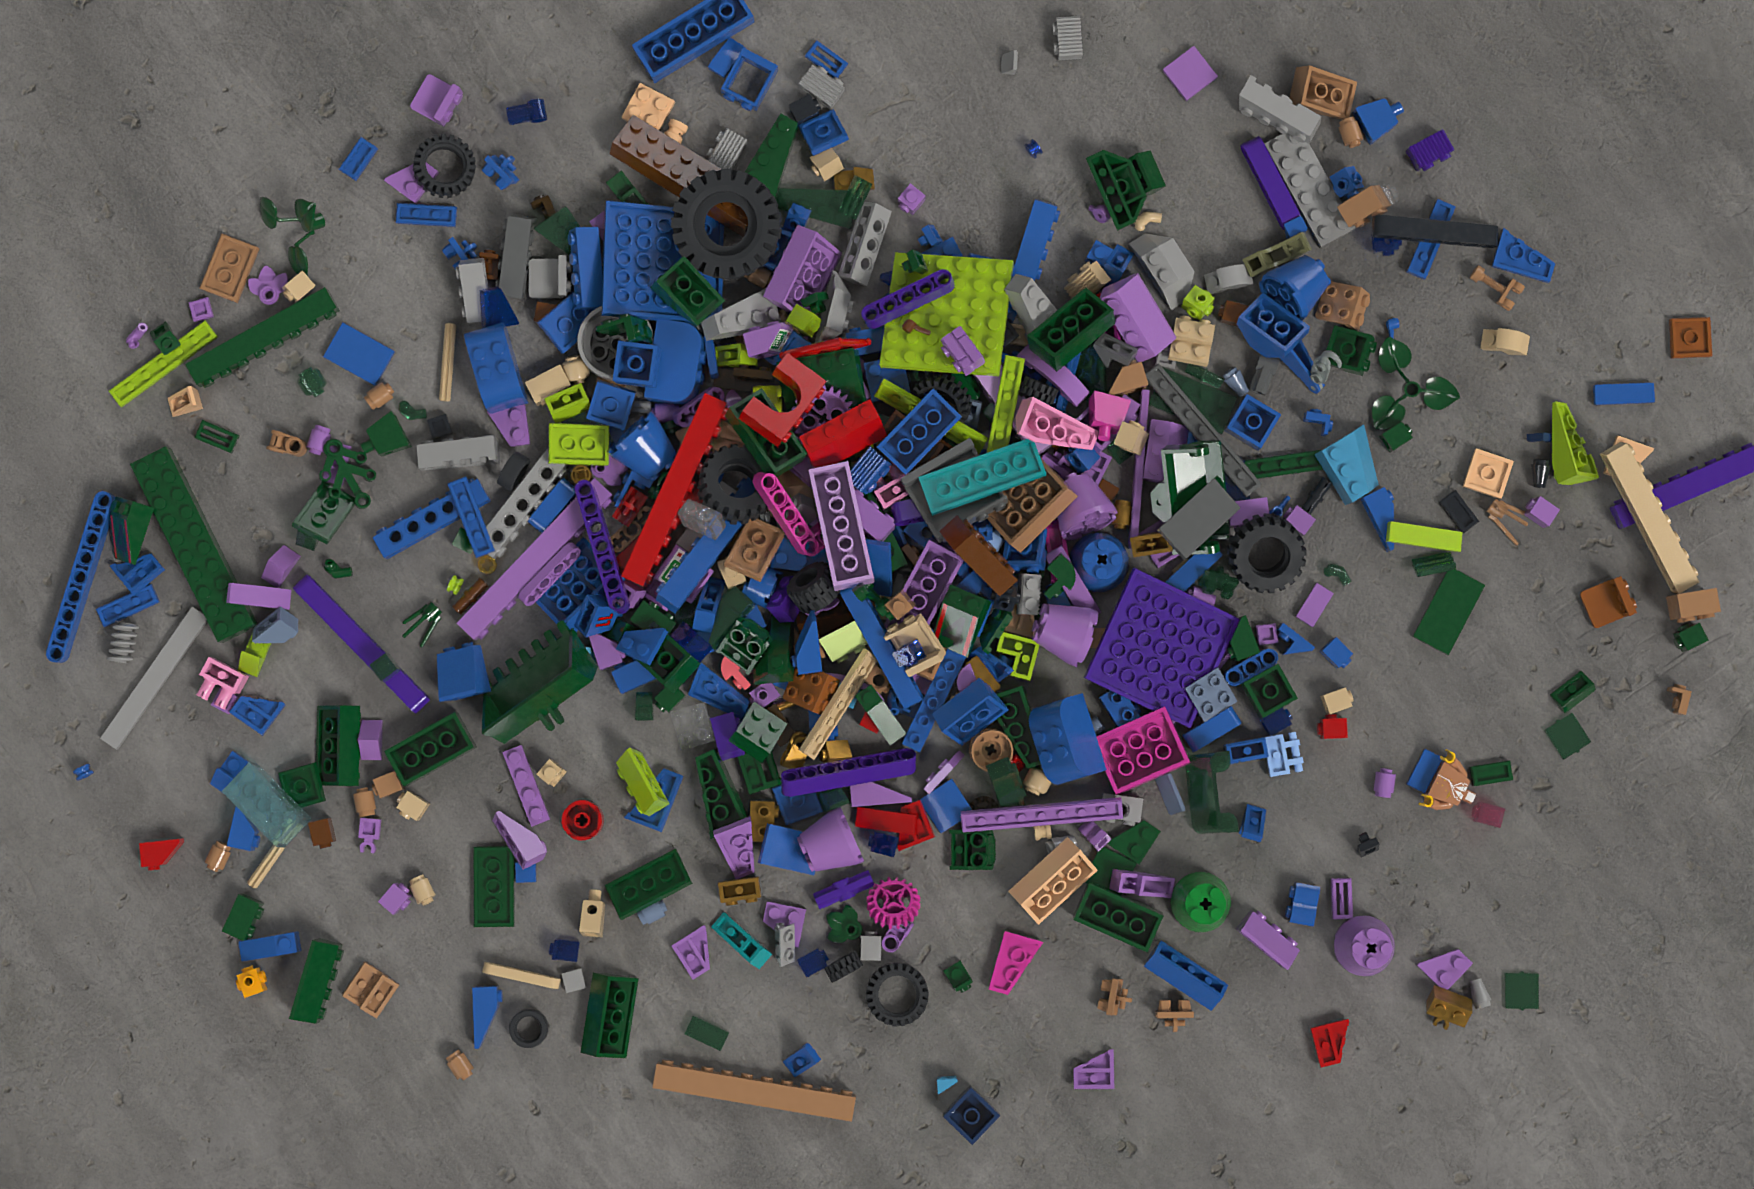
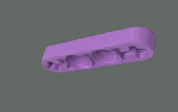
[519,543,581,606]

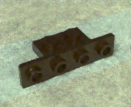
[713,365,783,396]

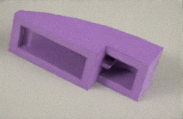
[226,583,291,610]
[1109,869,1175,898]

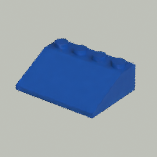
[536,537,627,632]

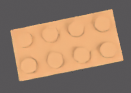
[1008,837,1098,925]

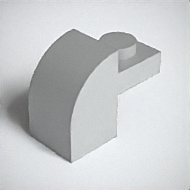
[1204,264,1254,294]

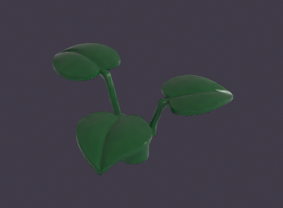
[260,197,325,276]
[1372,337,1460,429]

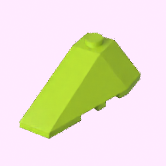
[1552,401,1599,485]

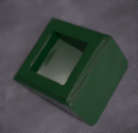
[452,527,473,554]

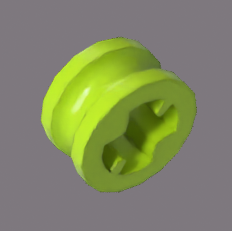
[447,575,464,595]

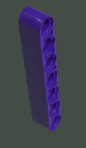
[575,480,630,614]
[781,748,916,797]

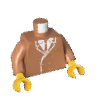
[1418,749,1476,810]

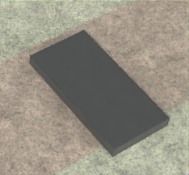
[1157,479,1240,560]

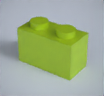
[544,383,590,423]

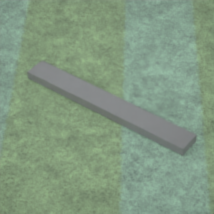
[100,607,207,750]

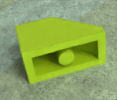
[786,304,822,337]
[715,343,758,368]

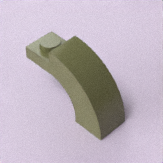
[1242,232,1312,277]

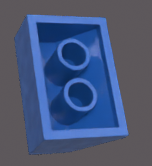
[932,678,1008,746]

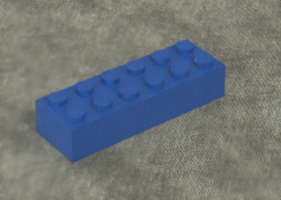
[632,0,755,84]

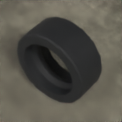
[497,452,530,491]
[509,1009,549,1048]

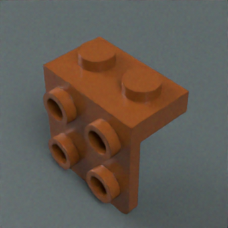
[1580,576,1637,628]
[783,667,840,715]

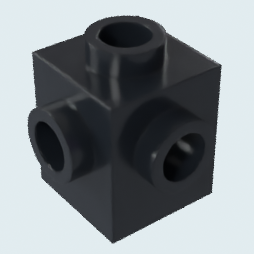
[990,581,1021,612]

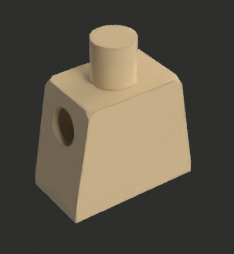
[717,555,748,594]
[579,890,605,937]

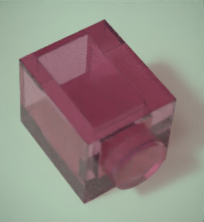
[1472,802,1505,828]

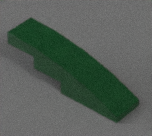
[606,170,649,205]

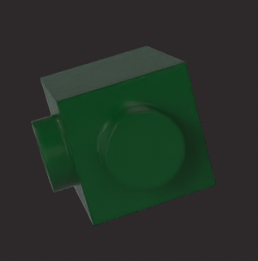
[1673,623,1709,652]

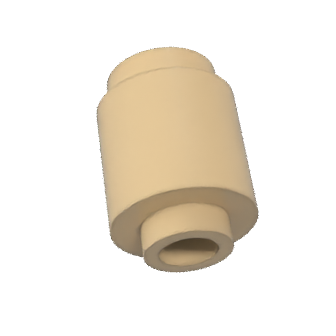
[409,875,436,906]

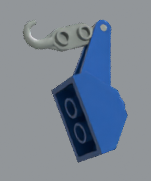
[1237,293,1342,394]

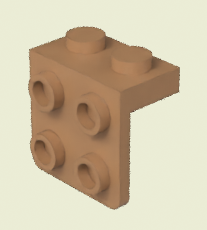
[1315,282,1370,331]

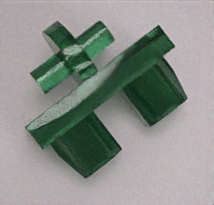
[1198,566,1239,600]

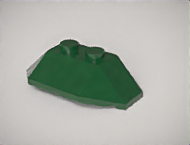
[1086,150,1147,231]

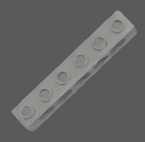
[486,449,568,559]

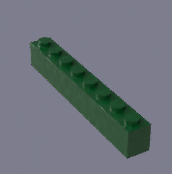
[185,287,340,388]

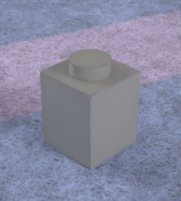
[861,931,881,961]

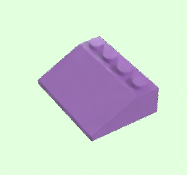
[763,225,842,314]

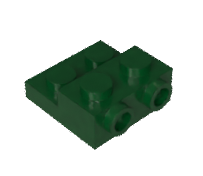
[1326,325,1377,376]

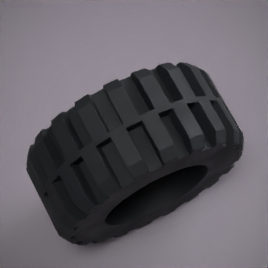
[697,444,767,525]
[1226,513,1307,593]

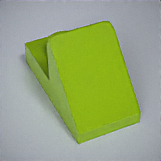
[238,633,271,677]

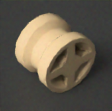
[1033,825,1052,841]

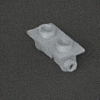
[774,923,795,967]

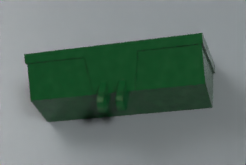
[482,620,598,744]

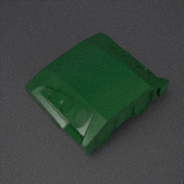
[716,617,773,675]
[949,830,996,870]

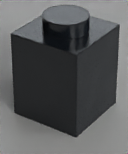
[789,94,821,125]

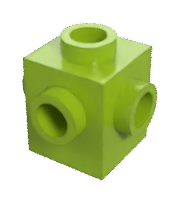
[1181,285,1215,320]

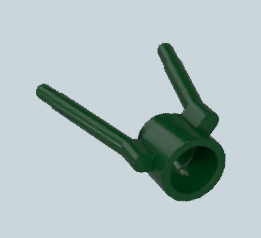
[402,602,442,648]

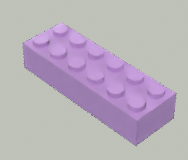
[809,461,874,591]

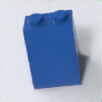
[437,642,491,702]

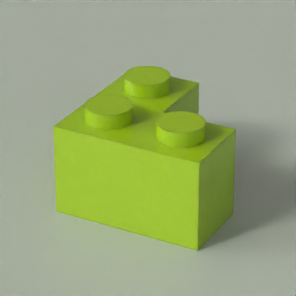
[996,632,1039,681]

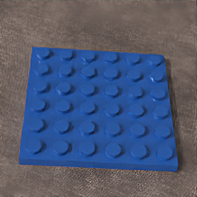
[601,201,724,324]

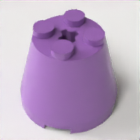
[1057,472,1118,540]
[1032,603,1098,667]
[797,806,864,872]
[1334,916,1395,976]

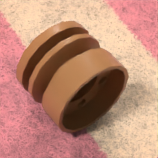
[968,728,1013,772]

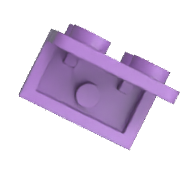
[410,75,463,127]

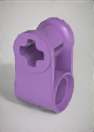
[881,922,914,952]

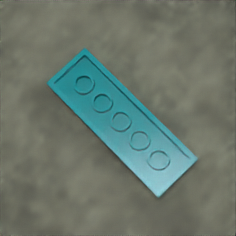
[918,439,1046,516]

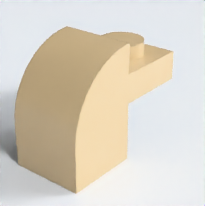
[1480,328,1530,356]

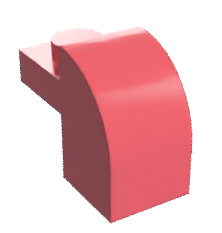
[721,656,752,691]

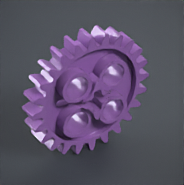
[792,385,852,435]

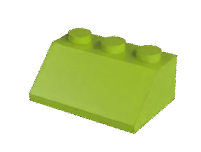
[616,748,669,816]

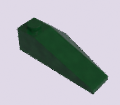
[754,614,794,685]

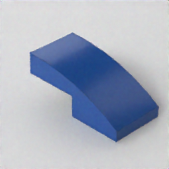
[708,37,747,79]

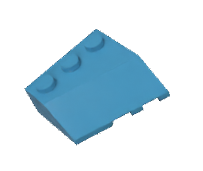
[1314,424,1379,505]

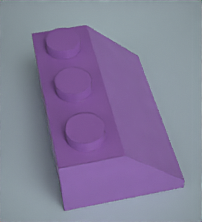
[1143,419,1188,483]
[1236,910,1300,970]

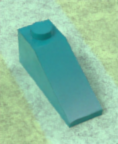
[711,912,772,969]

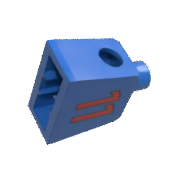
[574,595,623,637]

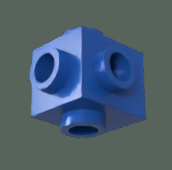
[1330,166,1364,199]

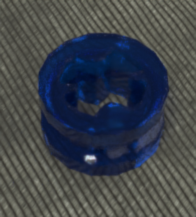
[1024,139,1043,159]

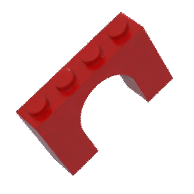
[738,353,826,447]

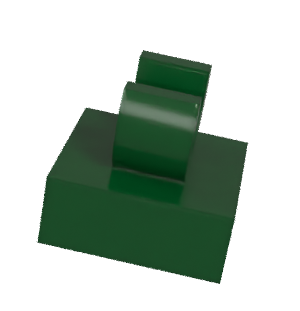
[902,249,928,274]
[801,292,829,314]

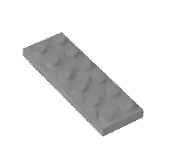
[1264,133,1356,248]

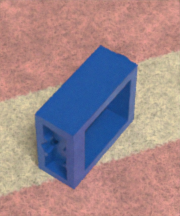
[721,48,778,112]

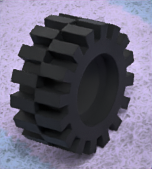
[1019,376,1059,405]
[824,951,863,983]

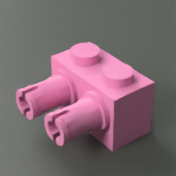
[873,460,909,510]
[196,657,249,710]

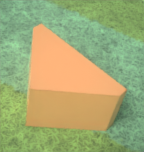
[168,386,203,417]

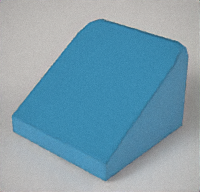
[937,1076,957,1094]

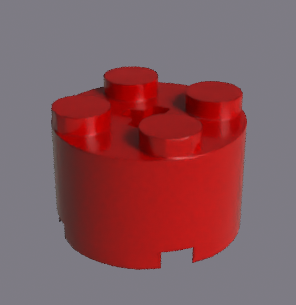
[562,800,604,841]

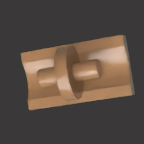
[1097,978,1132,1016]
[1155,999,1194,1032]

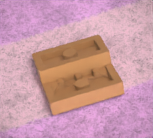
[342,961,399,1019]

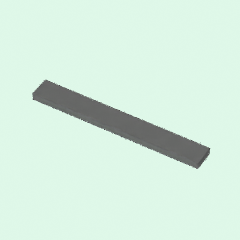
[1146,363,1262,497]

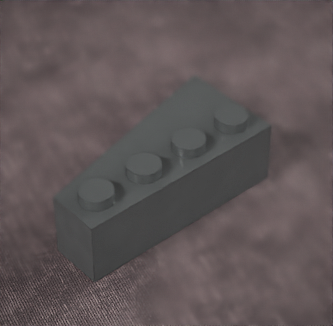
[496,214,537,299]

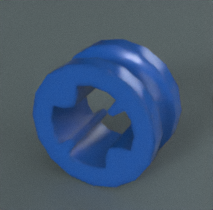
[73,764,94,781]

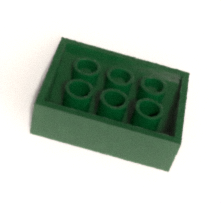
[776,348,866,421]

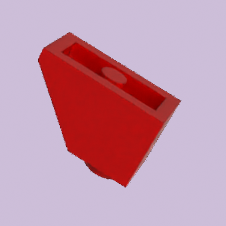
[139,838,184,871]

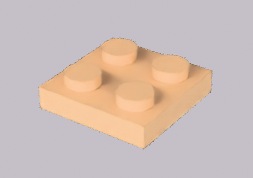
[622,83,675,131]
[1462,448,1514,499]

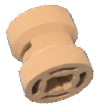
[664,119,688,144]

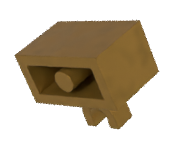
[1426,985,1473,1030]

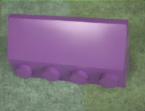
[1100,273,1176,362]

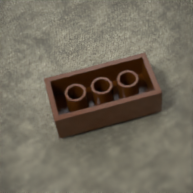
[939,515,1018,596]

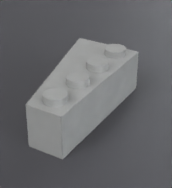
[701,288,781,341]

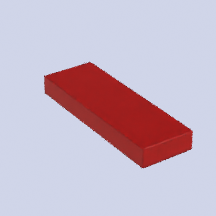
[855,806,917,835]

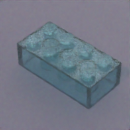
[222,762,312,848]

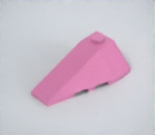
[1015,397,1099,450]

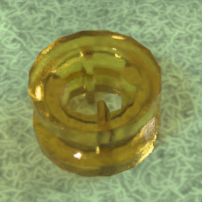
[478,556,497,574]

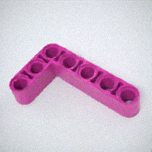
[753,472,825,556]

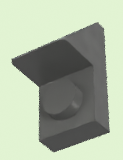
[1093,333,1138,368]

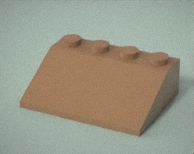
[987,457,1078,553]

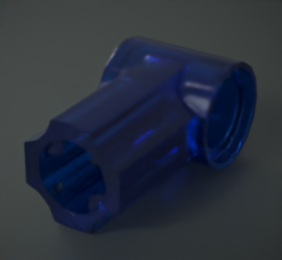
[506,99,548,125]

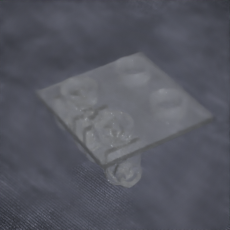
[670,702,715,751]

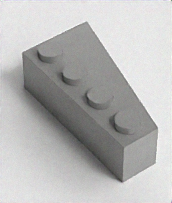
[1239,75,1321,143]
[1004,274,1057,341]
[417,435,501,471]

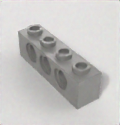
[838,201,892,286]

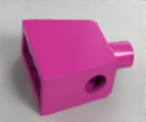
[1088,391,1131,441]

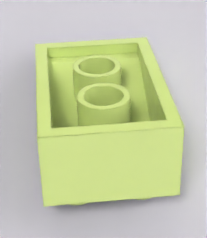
[819,621,868,664]

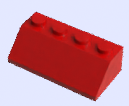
[798,399,887,469]

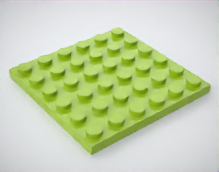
[879,252,1014,376]

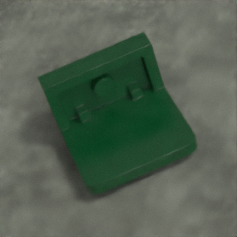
[596,314,652,344]

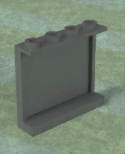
[900,438,1008,544]

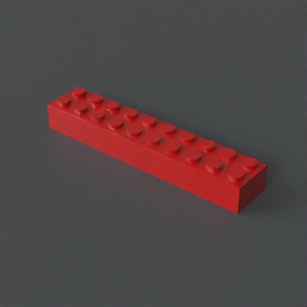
[621,393,729,587]

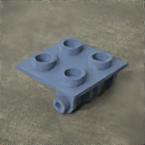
[1185,667,1238,722]

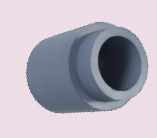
[637,900,668,925]

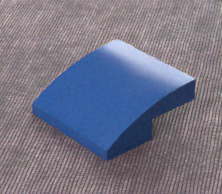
[921,779,972,833]

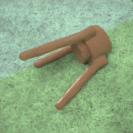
[1487,499,1528,545]

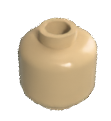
[562,355,590,385]
[1023,765,1051,796]

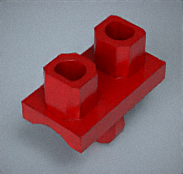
[612,487,648,528]

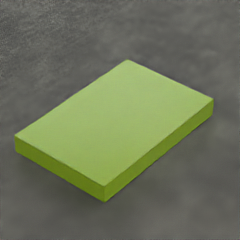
[548,423,609,466]

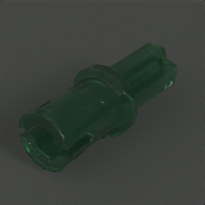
[1184,364,1224,388]

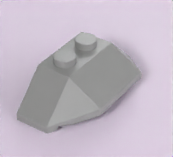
[1128,233,1194,311]
[815,270,854,343]

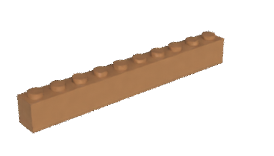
[652,1059,856,1122]

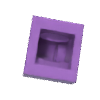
[1078,821,1111,852]

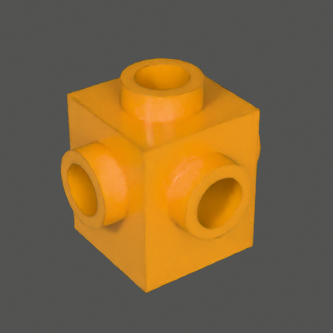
[236,965,267,998]

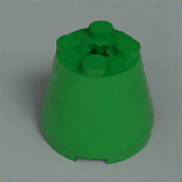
[1170,872,1231,932]

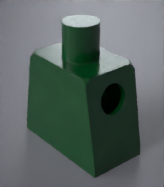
[360,411,412,457]

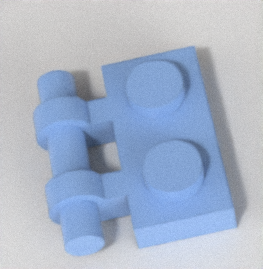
[1265,732,1304,777]

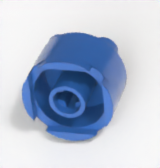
[742,567,784,609]

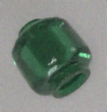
[297,367,327,397]

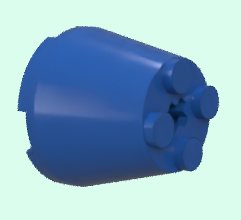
[1259,255,1331,321]
[607,411,676,482]
[1069,533,1129,592]

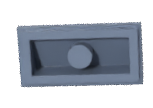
[1155,773,1185,815]

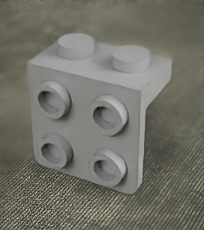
[529,255,572,299]

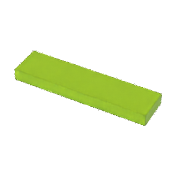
[1386,521,1463,552]

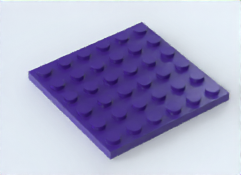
[1083,568,1240,728]

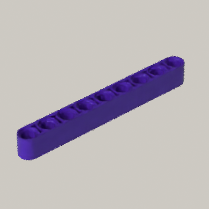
[293,574,431,714]

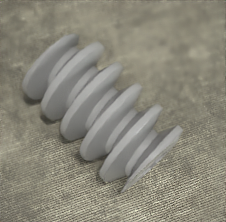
[107,621,139,664]

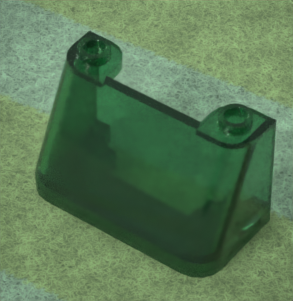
[1185,751,1239,834]

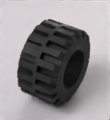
[786,561,840,614]

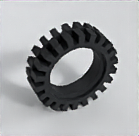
[413,134,476,198]
[910,372,972,424]
[866,963,929,1027]

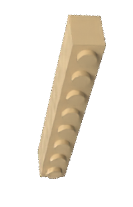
[1600,442,1699,594]

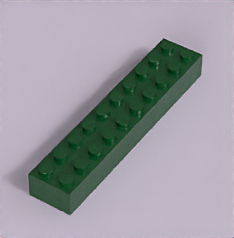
[130,446,258,643]

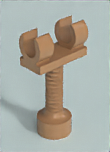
[1469,265,1525,311]

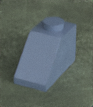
[252,606,298,643]

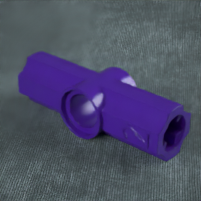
[813,870,874,909]

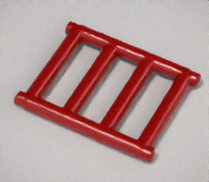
[779,337,871,359]

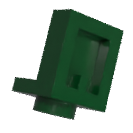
[150,321,181,355]
[943,960,973,993]

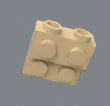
[1168,316,1215,367]

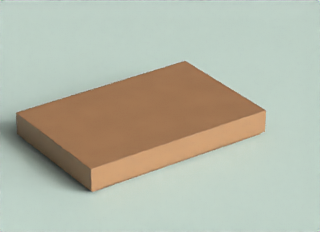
[200,233,259,303]
[724,519,786,582]

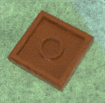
[1669,317,1712,359]

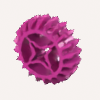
[866,877,921,929]

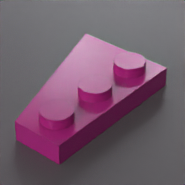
[988,931,1043,995]

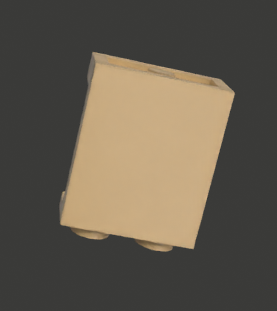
[884,613,946,677]

